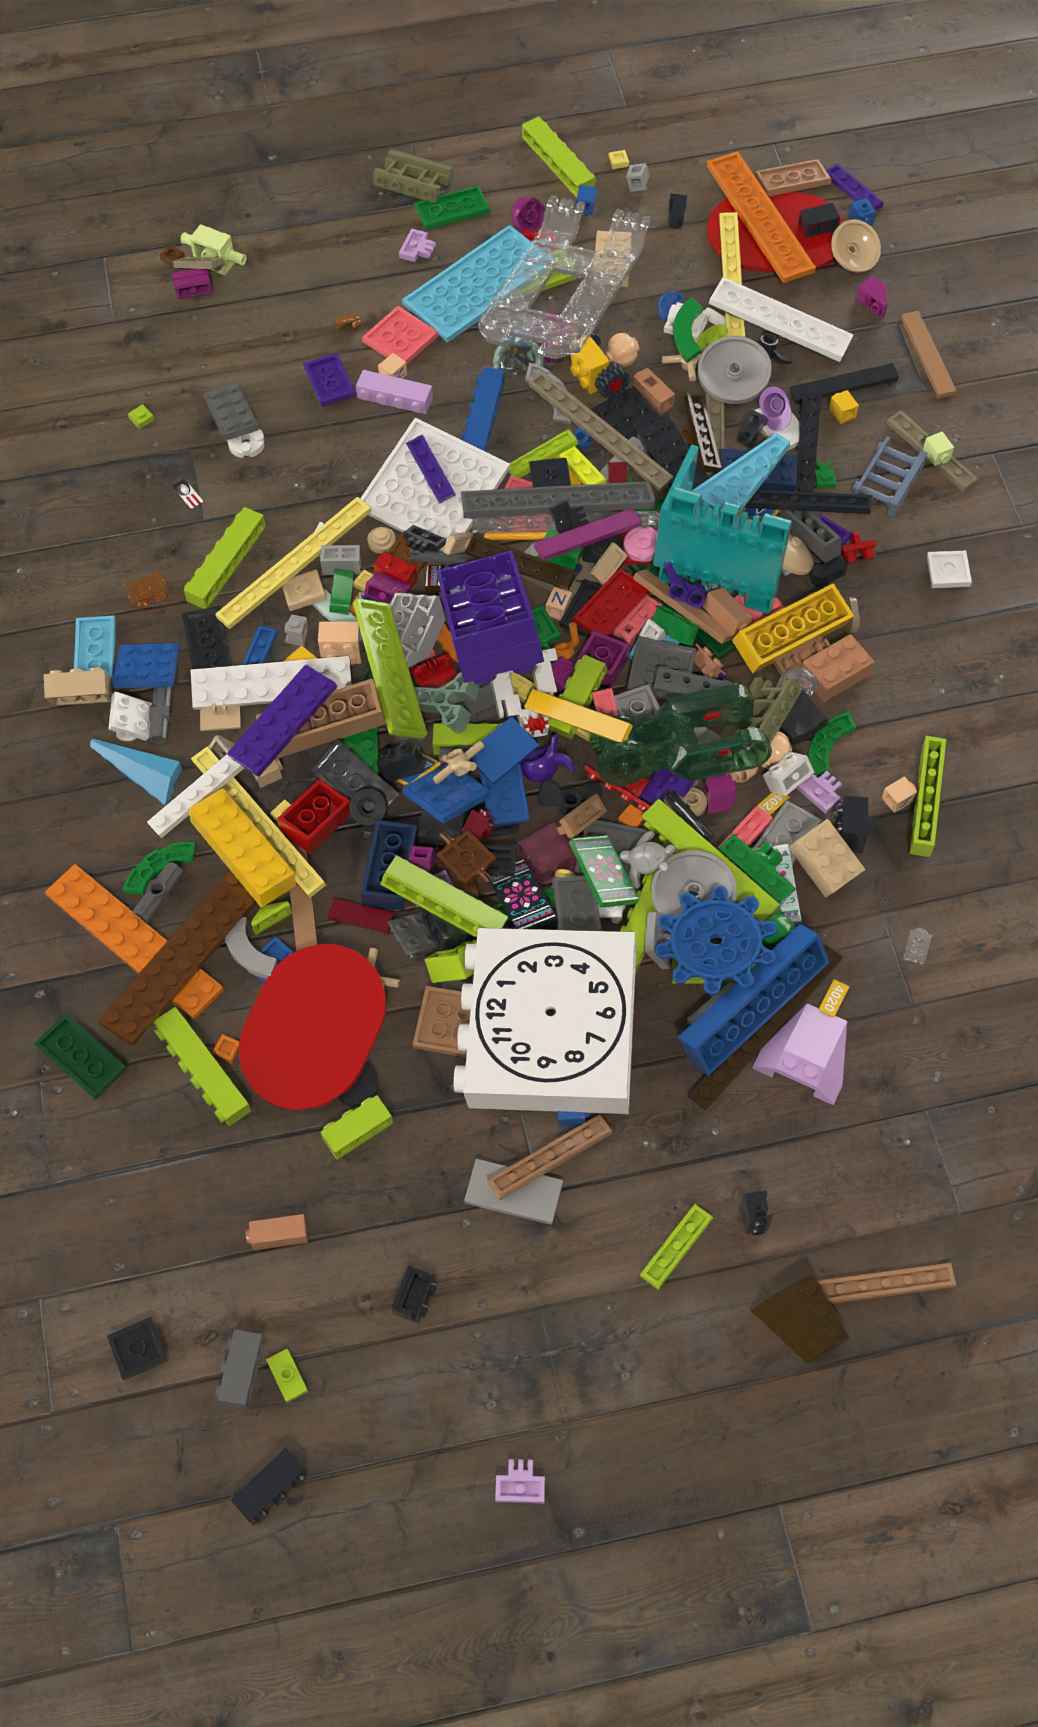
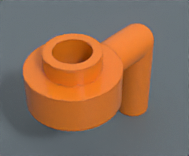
[554,622,580,660]

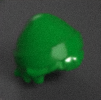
[762,913,796,951]

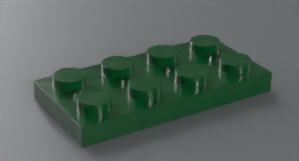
[34,1013,127,1101]

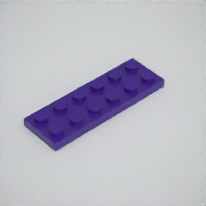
[227,664,337,777]

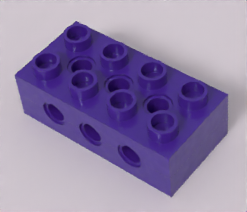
[436,551,545,685]

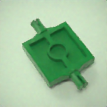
[531,606,561,650]

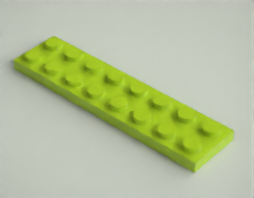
[353,598,427,739]

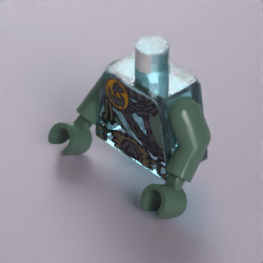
[492,327,544,371]

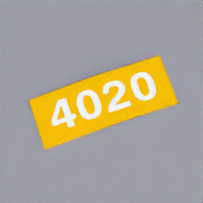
[757,792,790,815]
[818,980,850,1017]

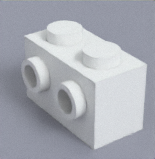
[763,752,814,796]

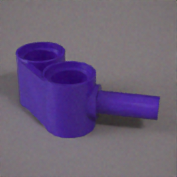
[664,561,706,608]

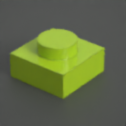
[128,405,154,429]

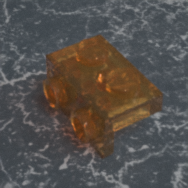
[124,571,169,608]

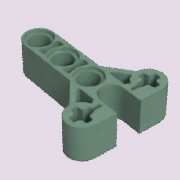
[414,673,480,734]

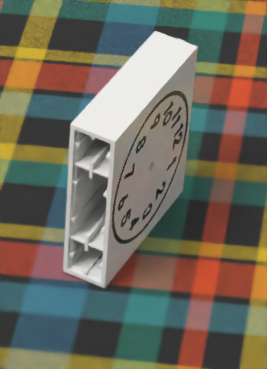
[454,928,636,1114]

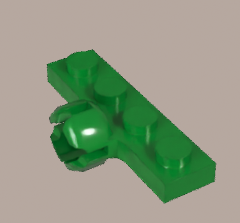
[719,834,796,905]

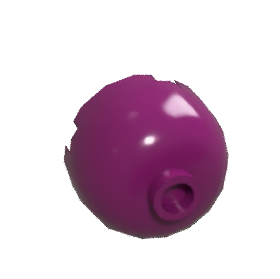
[511,196,546,232]

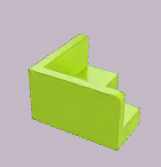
[425,940,477,983]

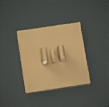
[200,702,241,731]

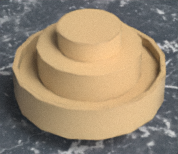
[367,527,396,554]
[679,788,707,817]

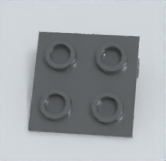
[388,912,436,961]

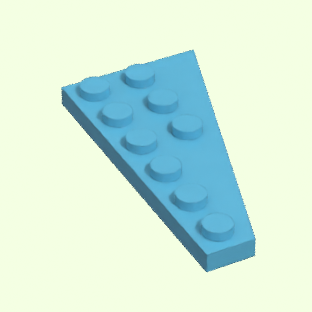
[692,433,790,512]

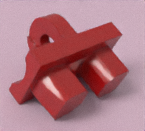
[840,532,877,565]

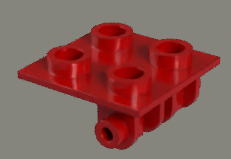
[410,653,458,689]

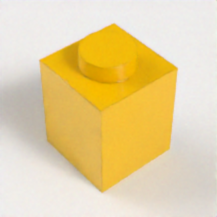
[829,390,859,424]

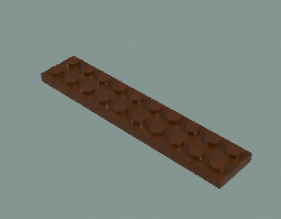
[98,870,257,1046]

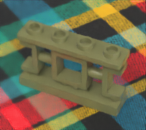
[374,149,453,203]
[719,677,801,751]

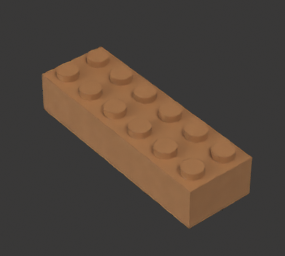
[256,679,386,759]

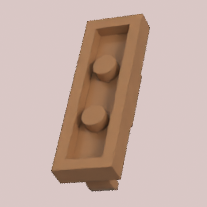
[773,636,830,679]
[556,794,607,839]

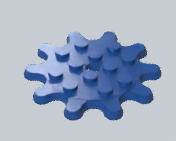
[655,886,778,995]

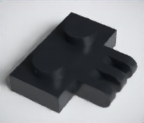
[549,501,589,534]
[403,525,446,553]

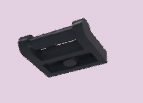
[480,841,517,877]

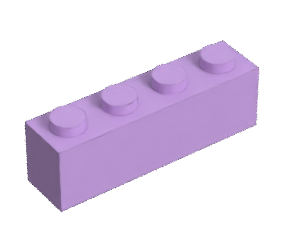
[356,370,433,414]

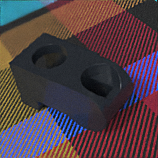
[668,193,688,229]
[737,409,769,448]
[810,555,848,587]

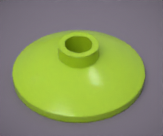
[696,324,728,352]

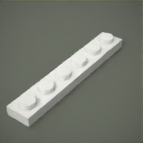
[147,755,244,838]

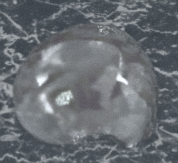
[776,667,818,697]

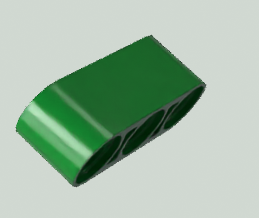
[329,568,354,615]
[652,606,700,646]

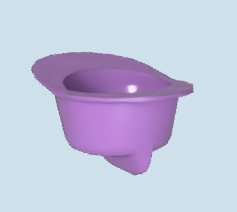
[759,386,792,431]

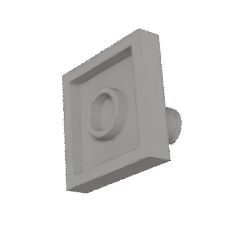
[645,912,671,969]

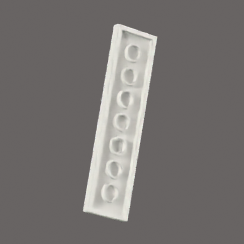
[709,277,853,362]
[191,656,352,710]

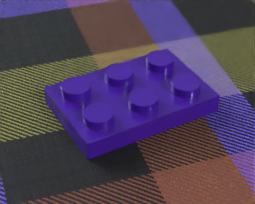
[303,353,356,407]

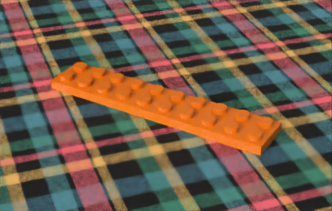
[707,151,816,283]
[45,864,224,1020]

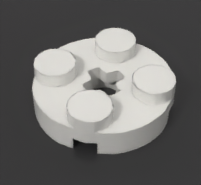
[227,429,264,458]

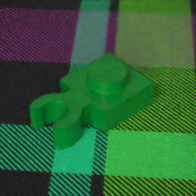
[815,459,836,489]

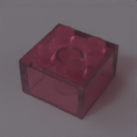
[519,822,576,885]

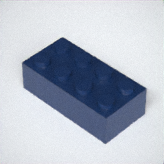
[720,448,797,491]
[361,820,419,911]

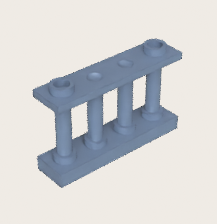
[852,436,928,517]

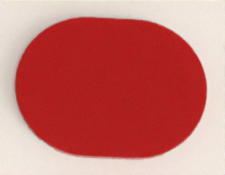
[707,192,844,273]
[239,944,387,1111]

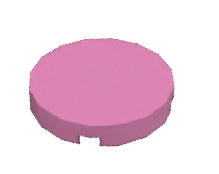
[624,527,657,562]

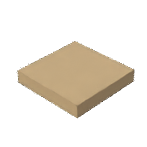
[282,570,327,611]

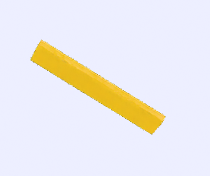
[524,689,633,745]

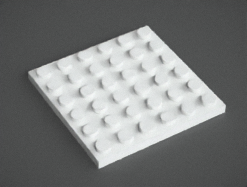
[360,418,511,552]

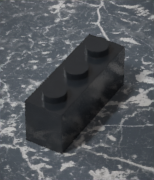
[231,1448,307,1526]

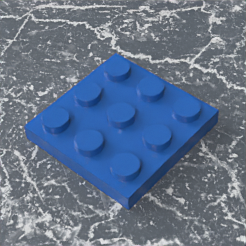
[113,643,180,688]
[403,763,491,824]

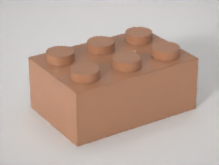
[800,634,875,702]

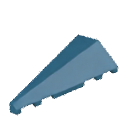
[90,738,182,806]

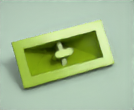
[251,901,292,935]

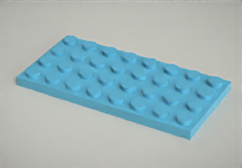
[402,225,556,343]

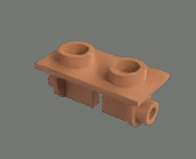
[694,643,726,679]

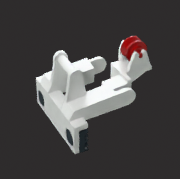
[491,648,558,738]

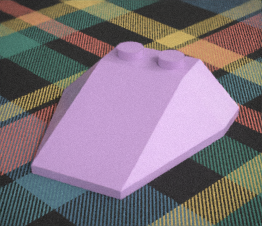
[752,1004,847,1105]

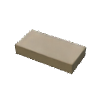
[443,531,474,555]
[589,543,628,585]

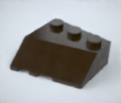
[751,1273,849,1363]

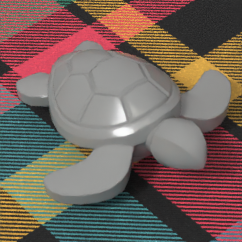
[619,831,676,889]

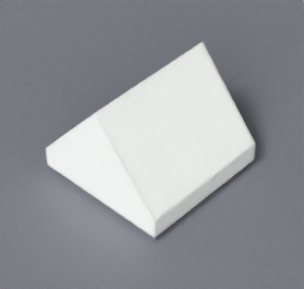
[639,619,665,641]

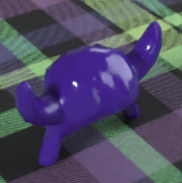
[520,735,575,782]

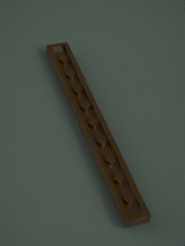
[689,944,843,1111]

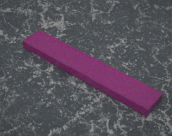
[534,509,642,561]

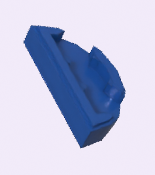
[658,291,685,320]

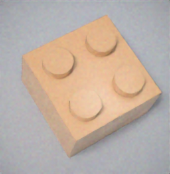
[318,622,362,665]

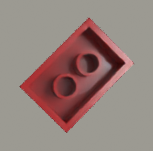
[277,779,351,854]

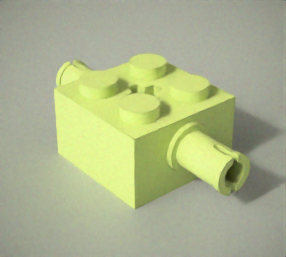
[181,225,247,275]

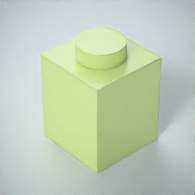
[923,432,954,466]

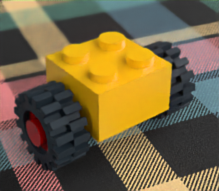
[566,326,631,399]

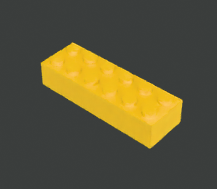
[732,583,854,674]
[188,788,296,908]

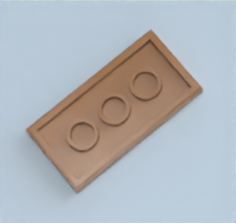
[755,159,831,197]

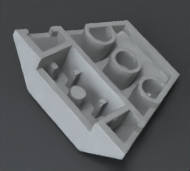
[390,593,446,668]

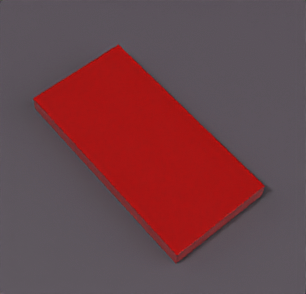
[572,568,650,636]

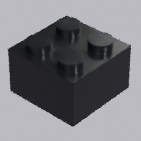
[834,796,869,853]

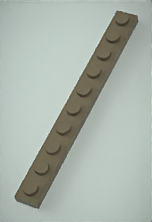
[528,371,674,493]

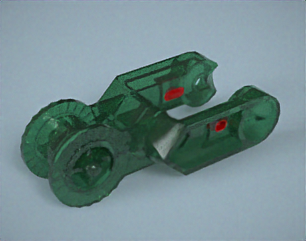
[589,685,772,786]

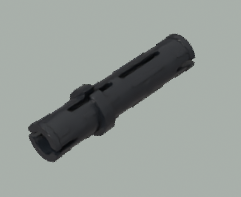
[664,790,715,842]

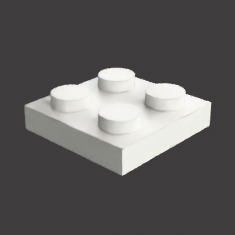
[926,551,972,588]

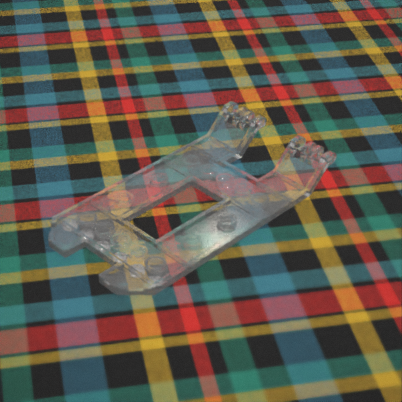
[478,195,651,359]

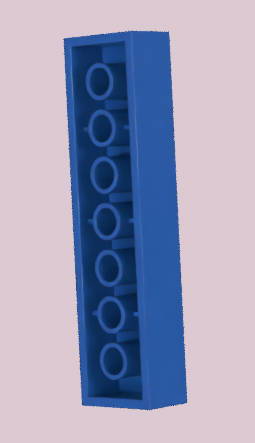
[678,924,830,1076]

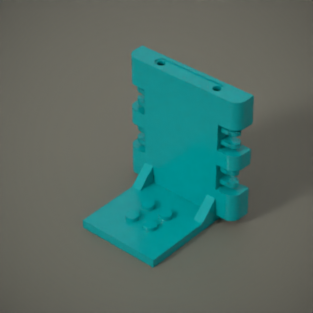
[653,444,792,615]

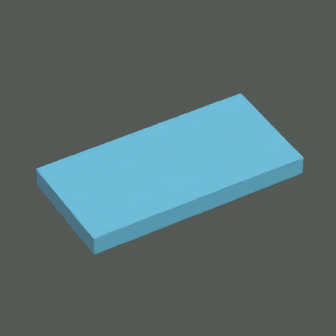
[74,615,116,685]

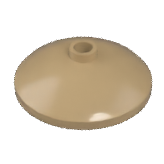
[832,220,881,273]
[782,534,814,575]

